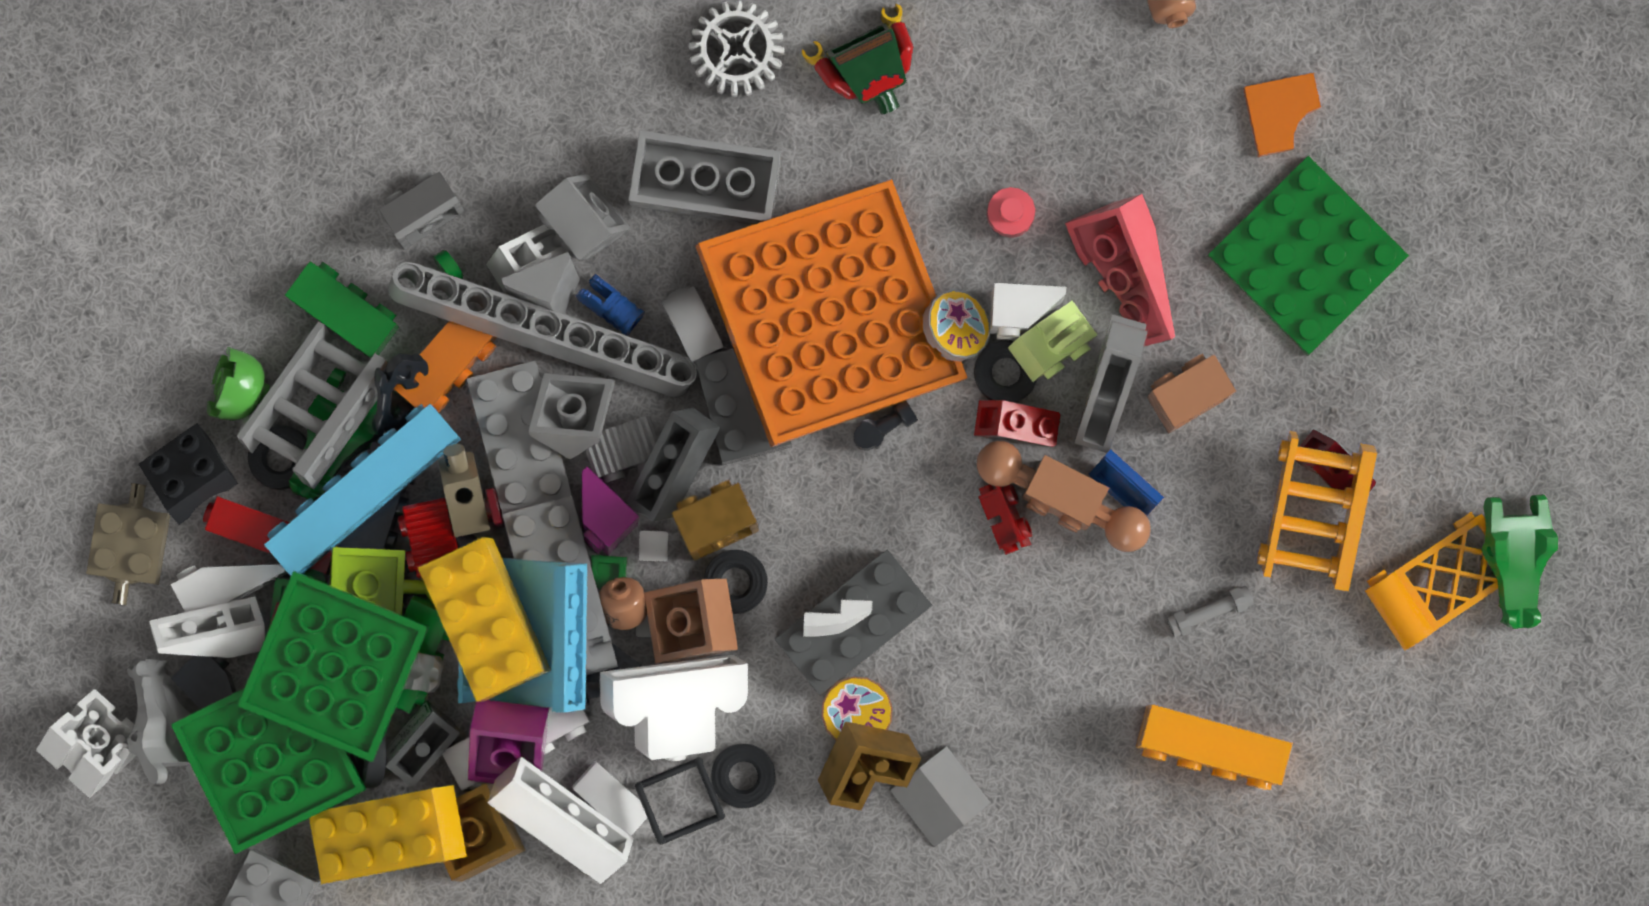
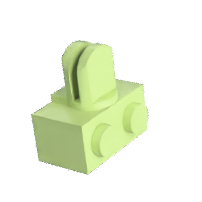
[1008,301,1097,382]

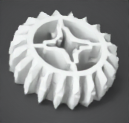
[689,1,785,97]

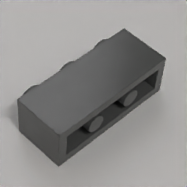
[626,408,720,522]

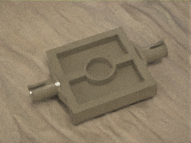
[86,483,170,605]

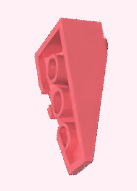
[1065,194,1175,346]

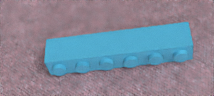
[264,404,461,576]

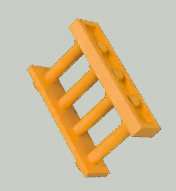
[1257,430,1377,592]

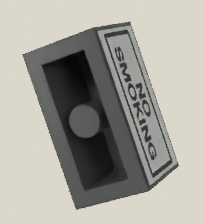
[386,700,460,788]

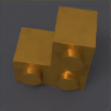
[818,721,921,811]

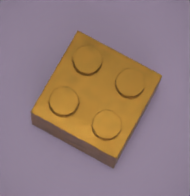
[443,783,525,882]

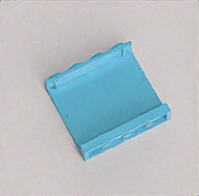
[457,558,587,713]

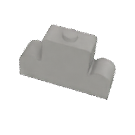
[1074,314,1147,453]

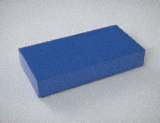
[1088,449,1164,516]

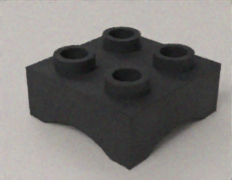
[138,423,238,525]

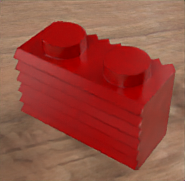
[398,498,458,579]

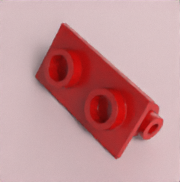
[978,484,1033,555]

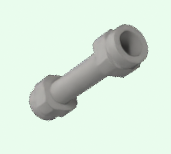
[1167,585,1254,637]

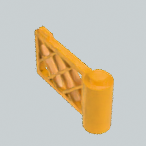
[1365,512,1498,651]

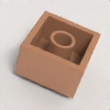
[1147,353,1236,434]
[644,579,738,664]

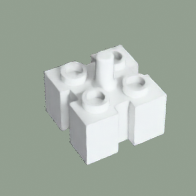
[36,689,136,798]

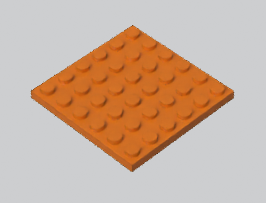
[695,180,968,447]

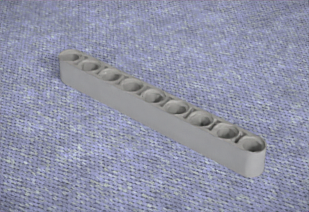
[388,262,697,397]

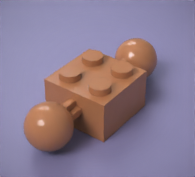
[977,441,1151,552]

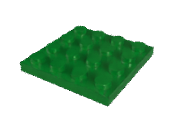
[1207,155,1409,356]
[237,571,429,762]
[171,688,366,854]

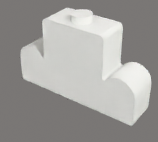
[600,655,748,761]

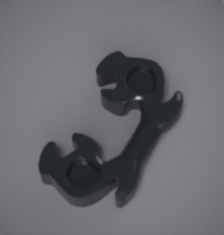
[372,353,429,437]

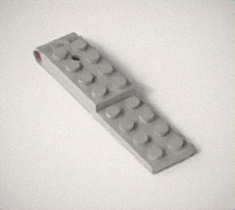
[467,360,618,675]

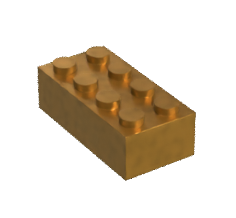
[672,480,759,561]

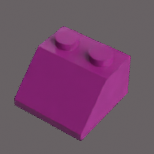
[582,467,639,556]
[468,700,549,784]

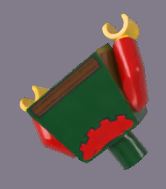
[802,4,913,115]

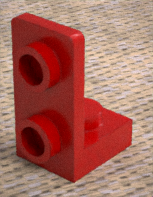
[974,400,1060,447]

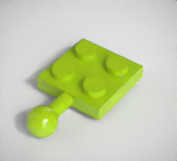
[330,547,432,615]

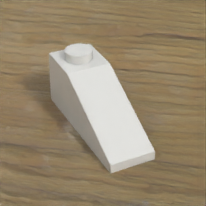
[486,225,566,294]
[171,564,288,612]
[149,597,265,658]

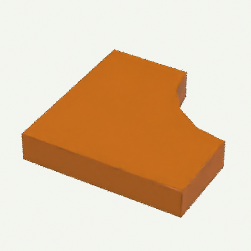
[1243,73,1321,157]

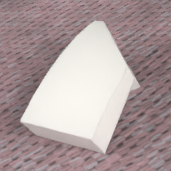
[804,600,872,637]

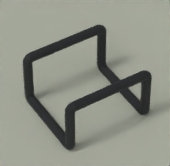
[635,757,725,845]

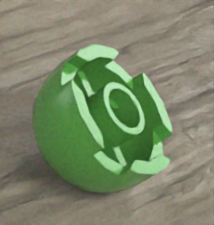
[207,347,270,421]

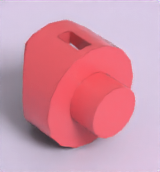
[986,187,1035,238]

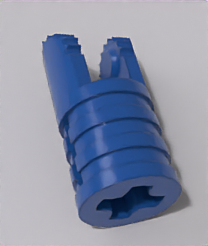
[575,274,645,336]

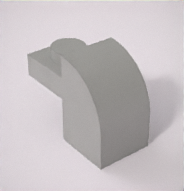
[661,286,724,362]

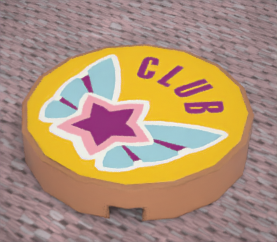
[822,676,893,741]

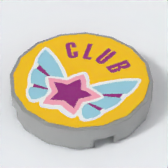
[923,289,990,362]

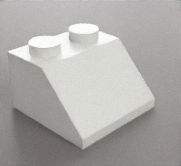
[990,283,1067,341]

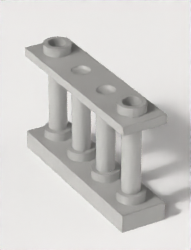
[236,321,388,489]

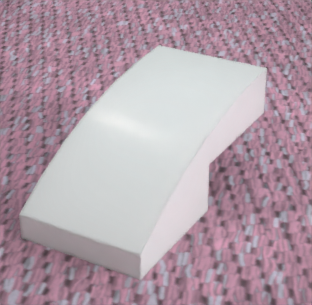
[571,761,647,836]

